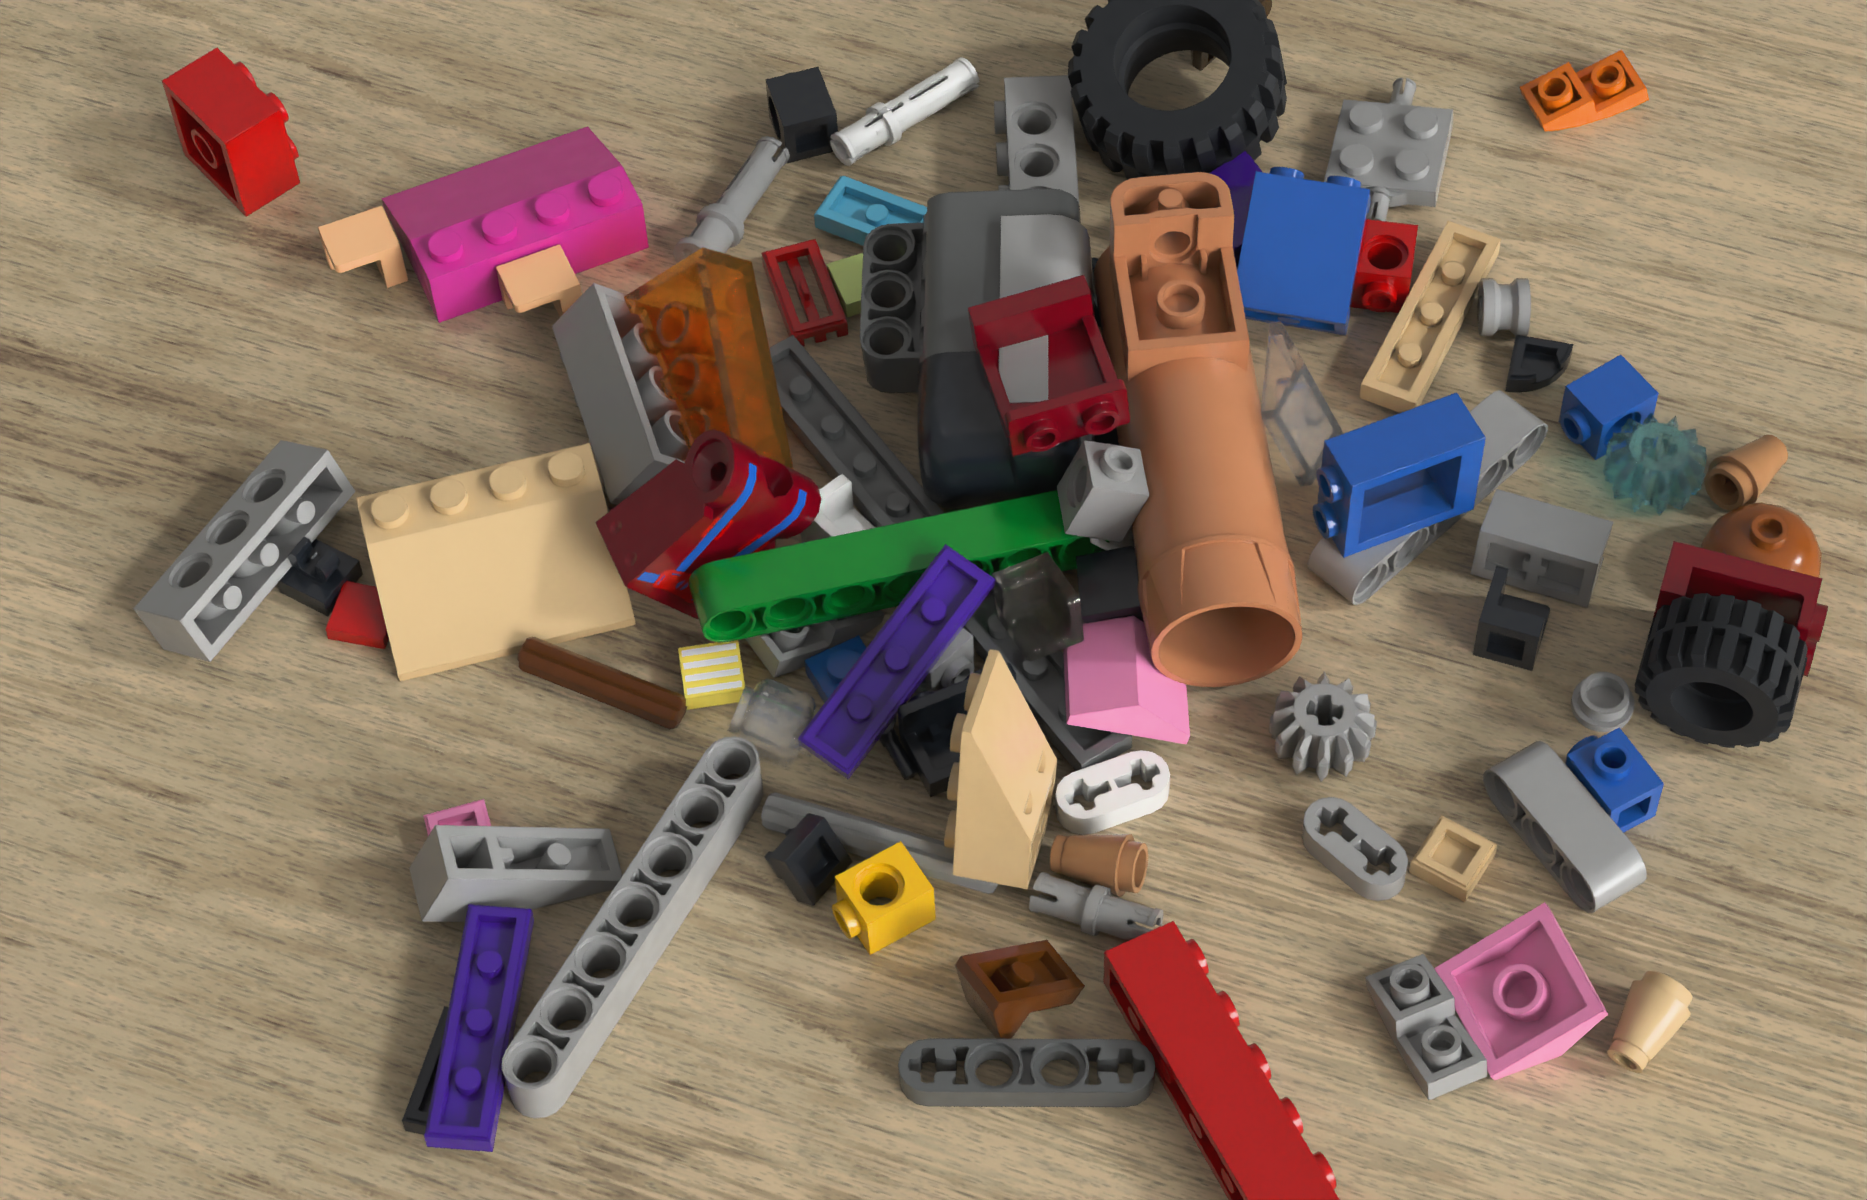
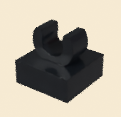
[277,537,363,617]
[764,813,853,906]

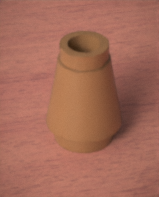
[1704,435,1788,511]
[1050,834,1148,897]

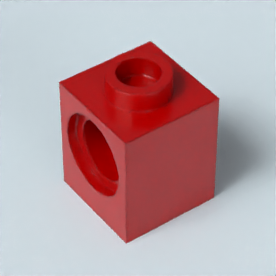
[1350,219,1418,313]

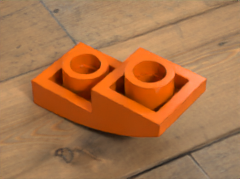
[1519,50,1649,132]

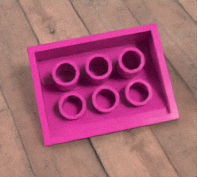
[381,126,649,323]

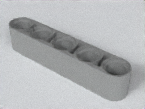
[1308,390,1548,605]

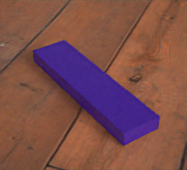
[798,544,996,779]
[424,904,534,1152]

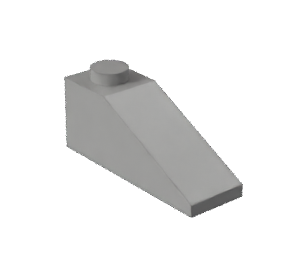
[409,825,623,922]

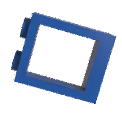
[1313,393,1486,558]

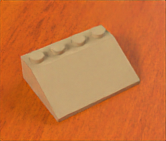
[356,443,636,682]

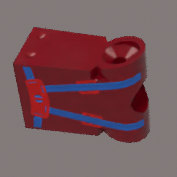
[595,429,821,619]

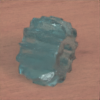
[1603,413,1707,516]

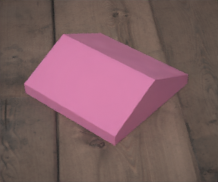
[1063,616,1190,744]
[1434,902,1608,1080]

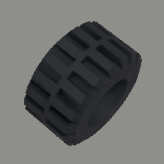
[1635,593,1807,748]

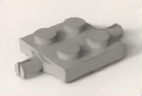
[1324,78,1453,221]

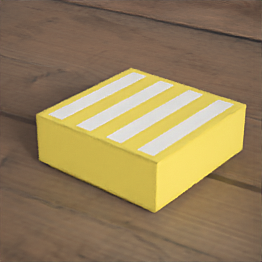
[678,640,747,710]

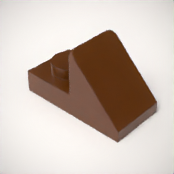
[955,940,1085,1039]

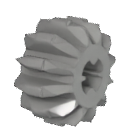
[1269,672,1377,782]

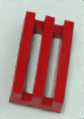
[761,239,848,347]

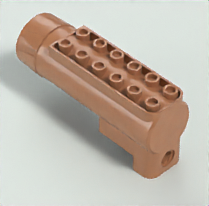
[1093,172,1302,687]

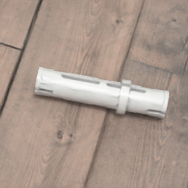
[830,57,979,166]

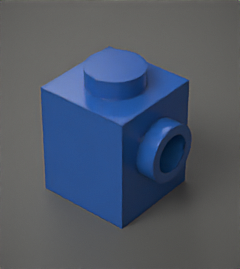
[1565,727,1664,833]

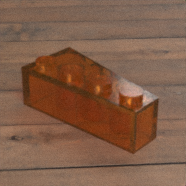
[624,247,794,469]

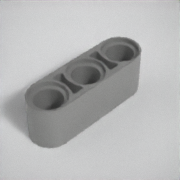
[1483,741,1647,913]

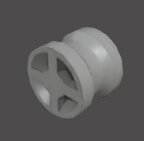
[1477,278,1531,336]

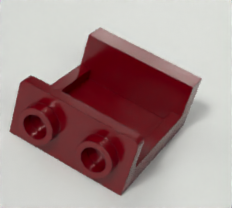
[968,275,1130,456]
[1653,541,1828,677]

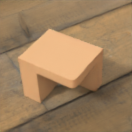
[318,206,408,288]
[496,244,582,317]

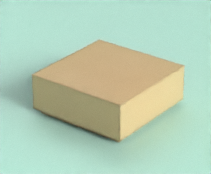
[1409,815,1497,902]

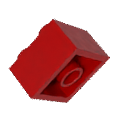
[162,48,300,217]

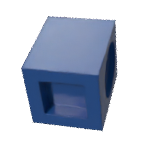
[1558,355,1659,460]

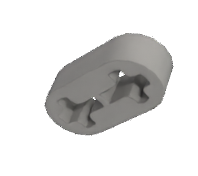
[1302,797,1408,901]

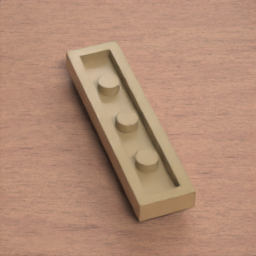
[1359,221,1501,413]

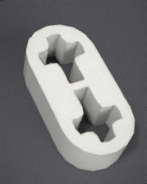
[1055,750,1170,835]

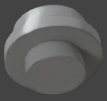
[1571,672,1635,732]

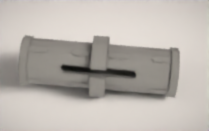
[1029,872,1164,941]

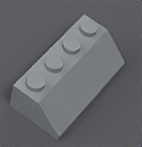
[552,283,722,505]

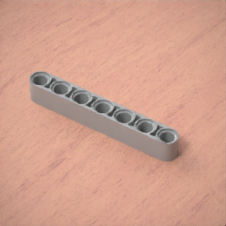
[502,736,764,1119]

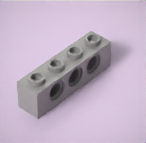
[994,75,1079,203]
[133,440,356,662]

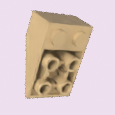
[944,649,1057,889]

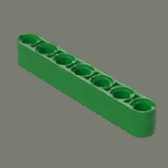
[688,490,1110,643]

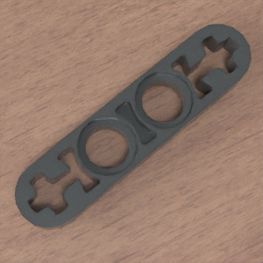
[898,1038,1156,1107]

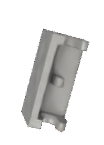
[1471,489,1613,608]

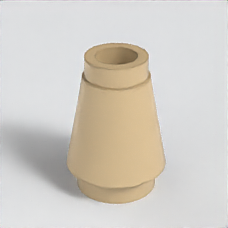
[1607,971,1693,1073]

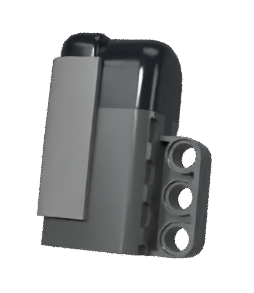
[860,189,1095,510]

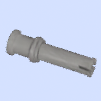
[673,136,790,280]

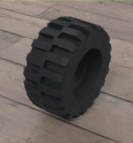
[1068,0,1287,180]

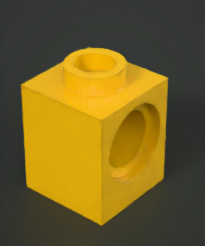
[832,841,936,955]

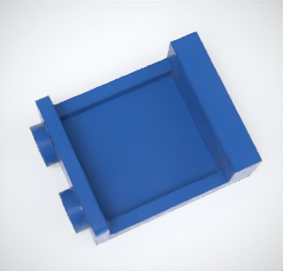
[1237,167,1371,336]

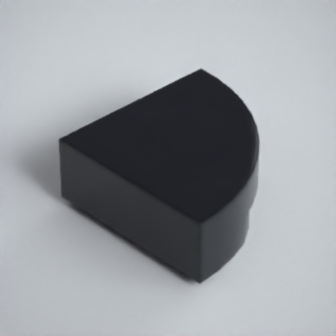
[1505,334,1574,393]

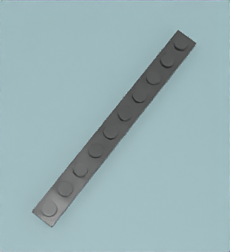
[744,335,1132,771]

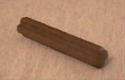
[517,637,687,729]

